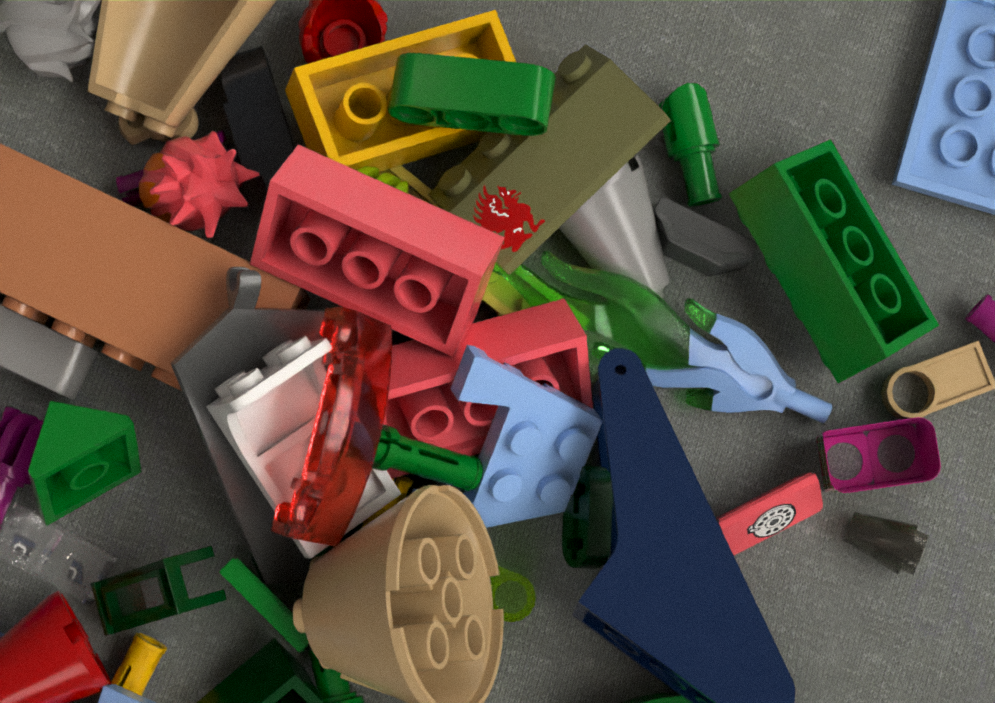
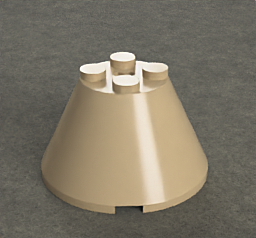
[293,485,504,703]

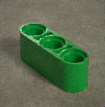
[388,53,556,136]

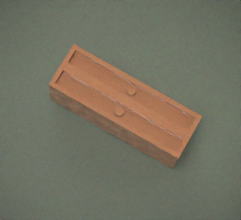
[0,143,311,391]

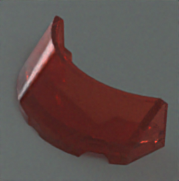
[271,307,392,546]

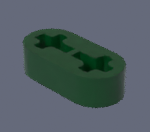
[562,465,613,569]

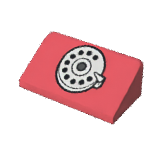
[716,472,823,555]

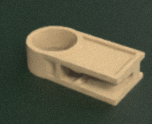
[881,340,995,419]

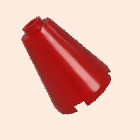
[0,590,112,703]

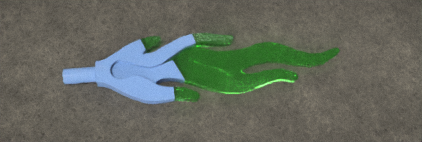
[493,251,832,423]

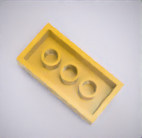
[285,10,516,172]

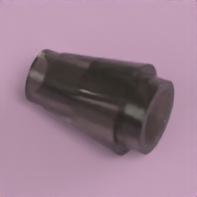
[843,511,929,575]

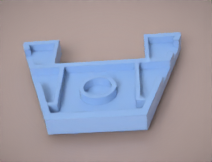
[412,345,603,528]

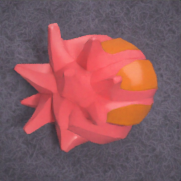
[139,131,260,238]

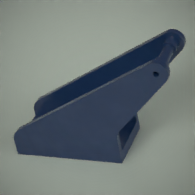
[573,348,795,703]

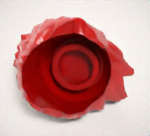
[298,0,388,64]

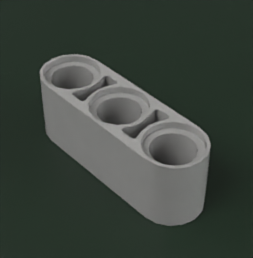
[0,305,98,400]

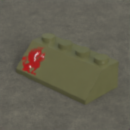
[428,44,671,275]

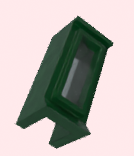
[90,546,227,636]

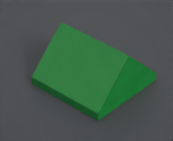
[28,401,142,526]

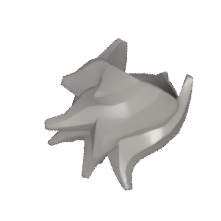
[0,0,102,82]

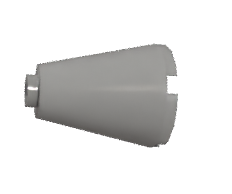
[559,154,670,310]

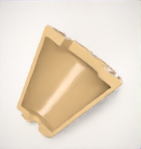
[87,0,277,138]

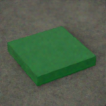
[219,558,309,653]

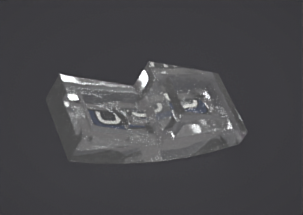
[0,502,118,605]

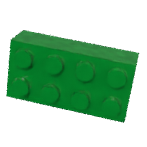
[729,139,939,383]

